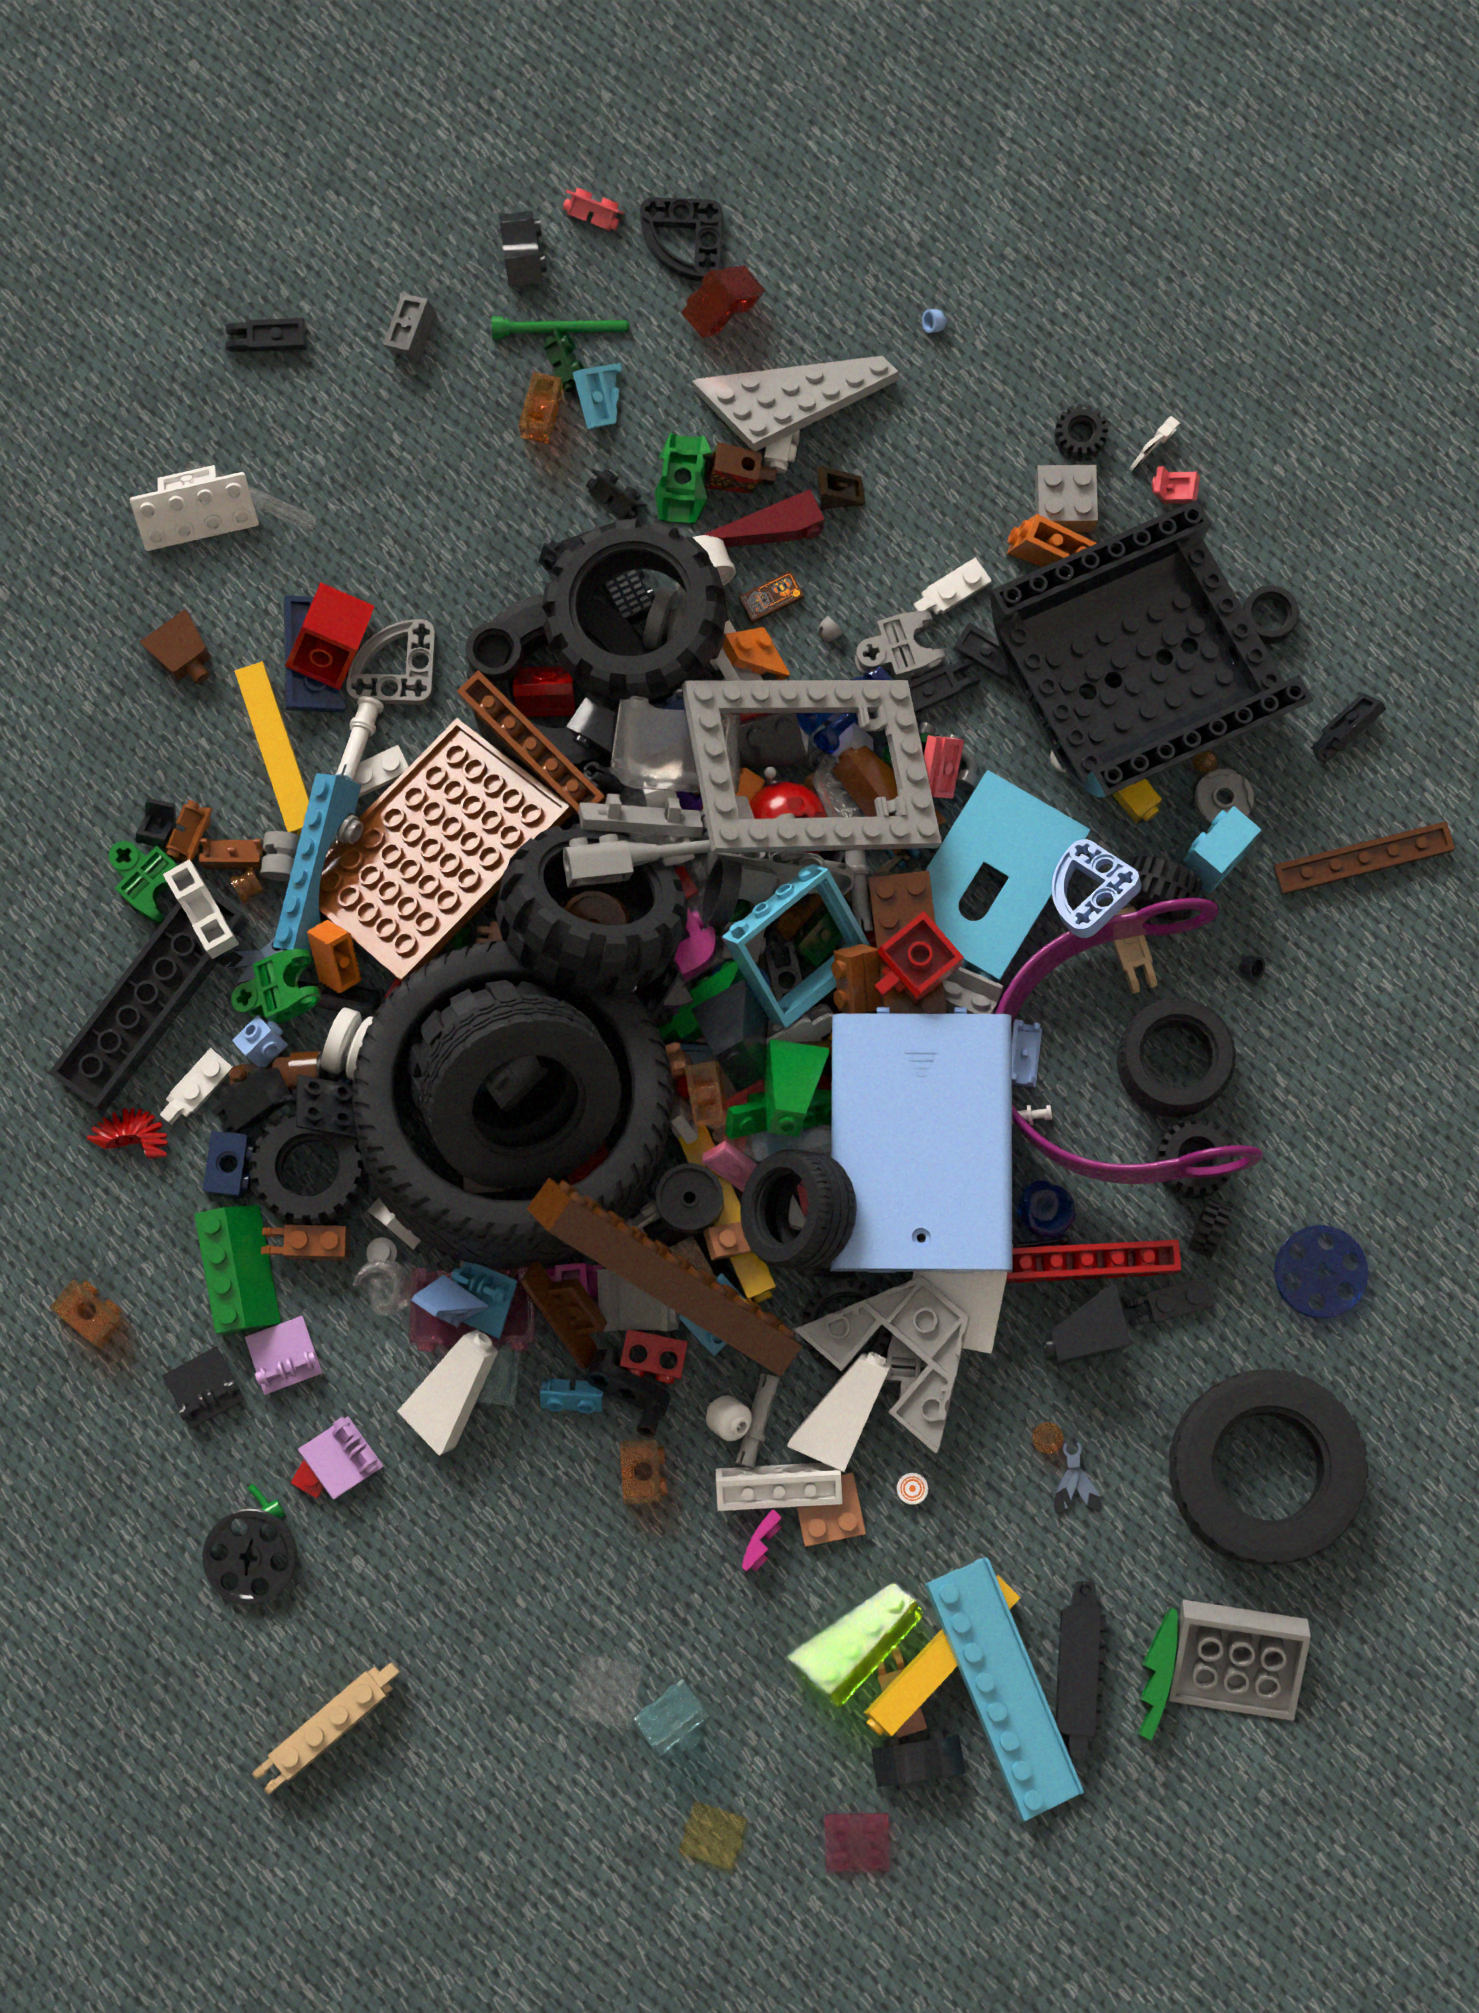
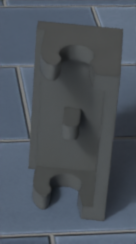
[383,294,437,365]

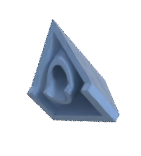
[412,1275,490,1328]

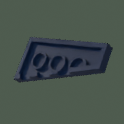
[284,595,346,713]

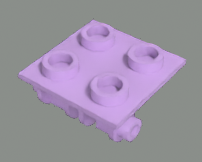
[245,1316,322,1395]
[298,1417,383,1500]

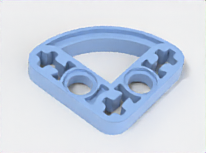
[1052,839,1142,938]

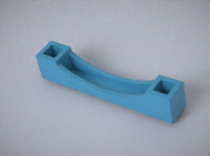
[273,773,362,957]

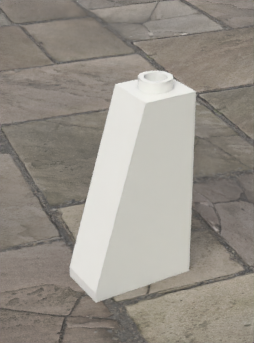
[397,1329,498,1456]
[787,1352,891,1472]

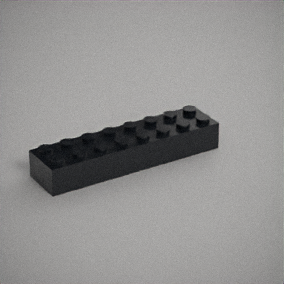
[48,889,249,1113]

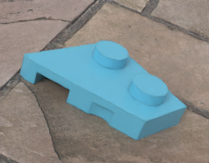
[573,363,621,429]

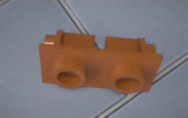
[166,800,213,863]

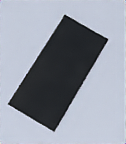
[697,1239,740,1288]

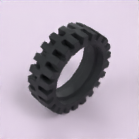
[801,1280,892,1373]

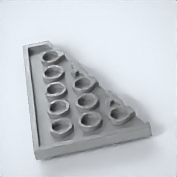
[692,356,899,452]

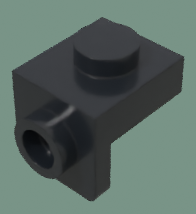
[136,798,176,849]

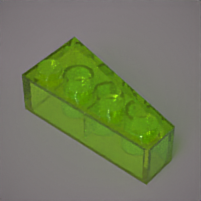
[786,1583,924,1708]

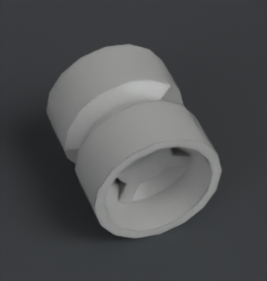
[260,831,300,881]

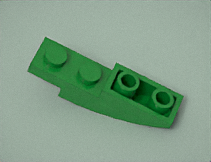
[656,959,747,1045]
[724,1089,832,1140]

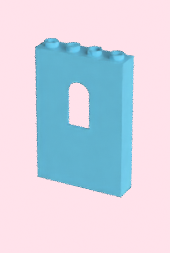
[925,770,1091,983]

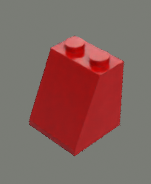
[285,582,375,690]

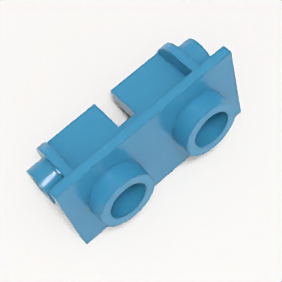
[540,1378,603,1413]

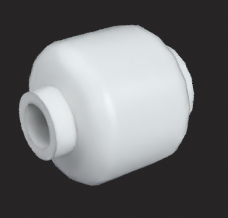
[706,1395,752,1441]

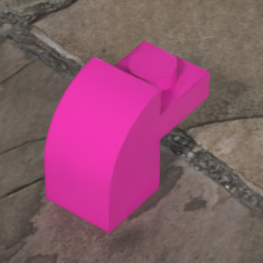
[673,907,717,981]

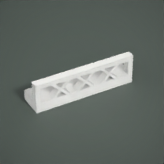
[716,1463,842,1511]

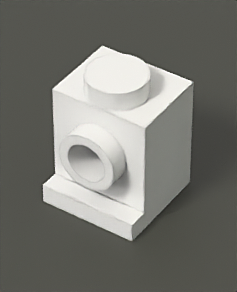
[764,430,800,474]

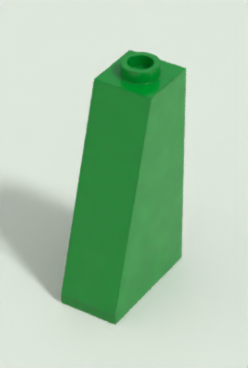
[763,1039,829,1137]

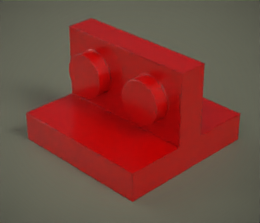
[513,666,575,717]

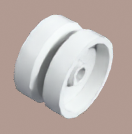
[321,1007,373,1080]

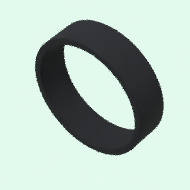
[702,858,742,927]

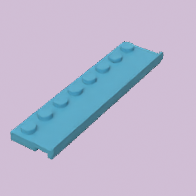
[924,1557,1084,1821]

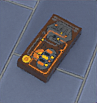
[739,571,804,624]

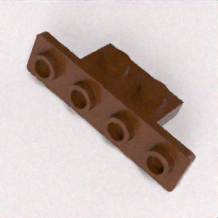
[521,1261,608,1369]

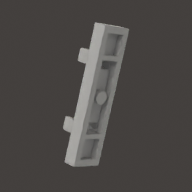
[578,794,704,837]

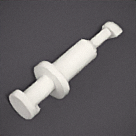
[1012,1105,1052,1125]

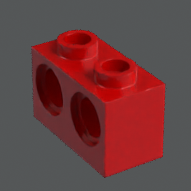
[620,1329,689,1384]

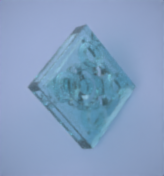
[633,1679,709,1757]

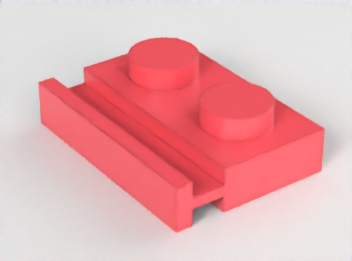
[924,735,964,799]

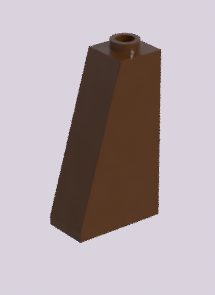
[832,745,947,855]

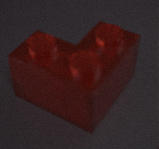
[681,265,766,338]

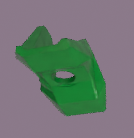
[654,433,713,524]

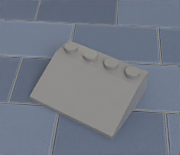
[1168,1600,1311,1721]

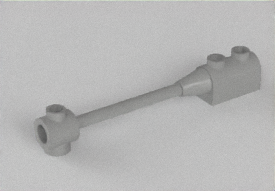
[563,813,805,888]

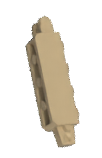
[252,1662,401,1795]

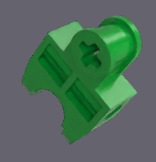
[109,841,178,925]
[231,949,321,1024]

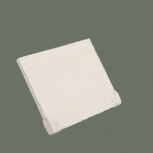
[912,1234,1013,1353]

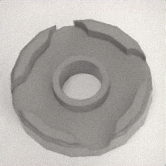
[1194,769,1254,825]

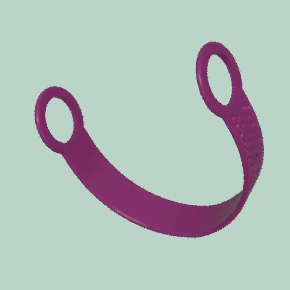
[996,898,1263,1184]

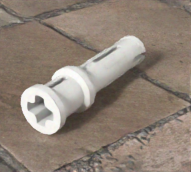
[335,696,384,782]

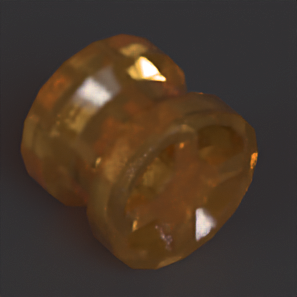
[230,866,265,904]

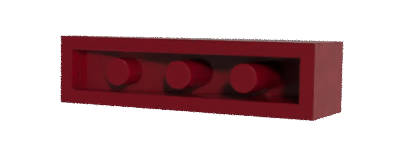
[703,489,825,547]

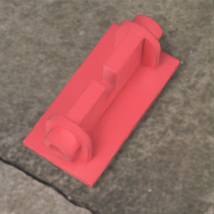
[563,187,625,231]

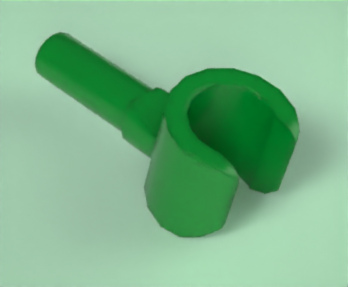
[248,1484,285,1518]

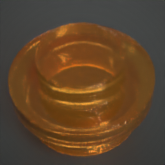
[1032,1422,1063,1454]

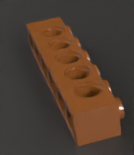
[457,670,606,817]

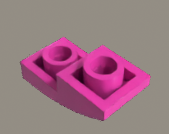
[742,1509,782,1572]

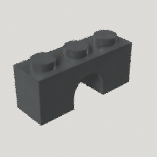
[716,863,779,963]

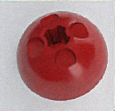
[749,782,828,855]

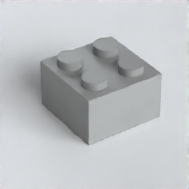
[1035,465,1098,533]

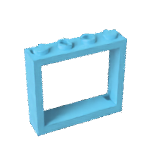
[722,863,870,1028]

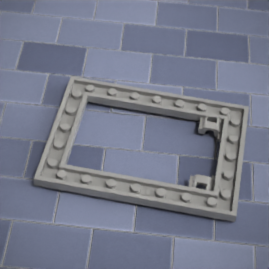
[681,680,942,853]

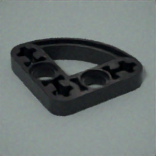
[640,197,723,282]

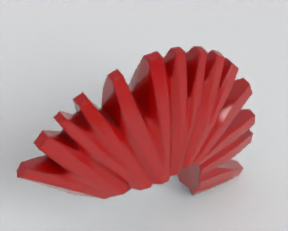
[87,1108,168,1159]

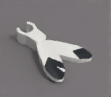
[1130,416,1180,471]

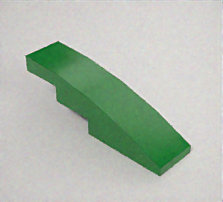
[1137,1608,1178,1741]

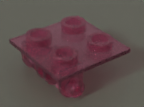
[824,1811,889,1873]

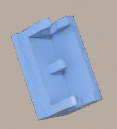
[1011,1019,1042,1088]

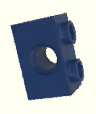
[203,1131,256,1199]

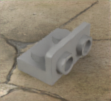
[943,967,1004,1014]

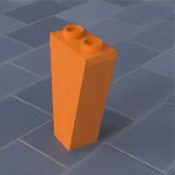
[1007,514,1097,567]

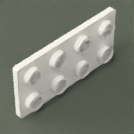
[130,465,259,551]

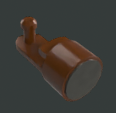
[229,1051,329,1093]

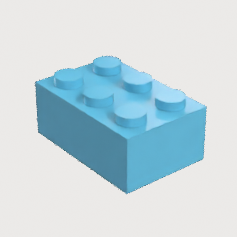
[1183,806,1262,895]

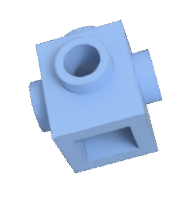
[232,1015,288,1069]

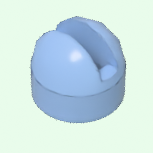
[922,309,947,333]

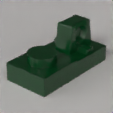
[793,907,843,967]

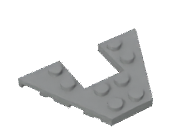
[795,1276,970,1453]

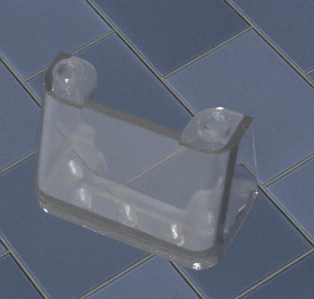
[610,696,740,793]

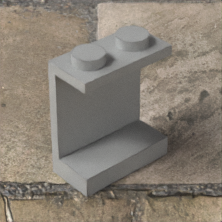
[597,1269,681,1331]

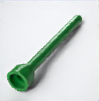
[492,316,630,340]

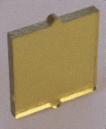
[679,1801,747,1869]

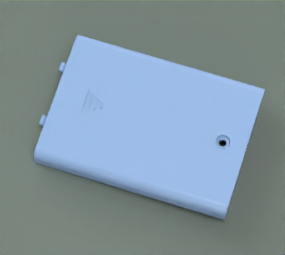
[830,1007,1012,1273]

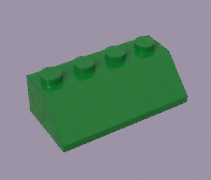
[194,1205,281,1337]

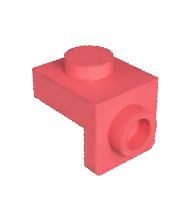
[1152,466,1200,504]

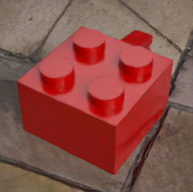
[874,911,964,1003]

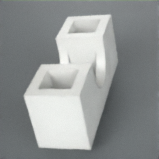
[163,859,239,959]

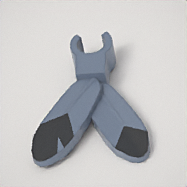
[219,937,284,986]
[1053,1442,1100,1513]

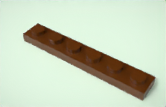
[1273,821,1455,896]

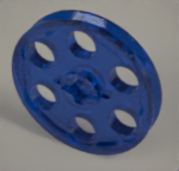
[1274,1225,1368,1318]

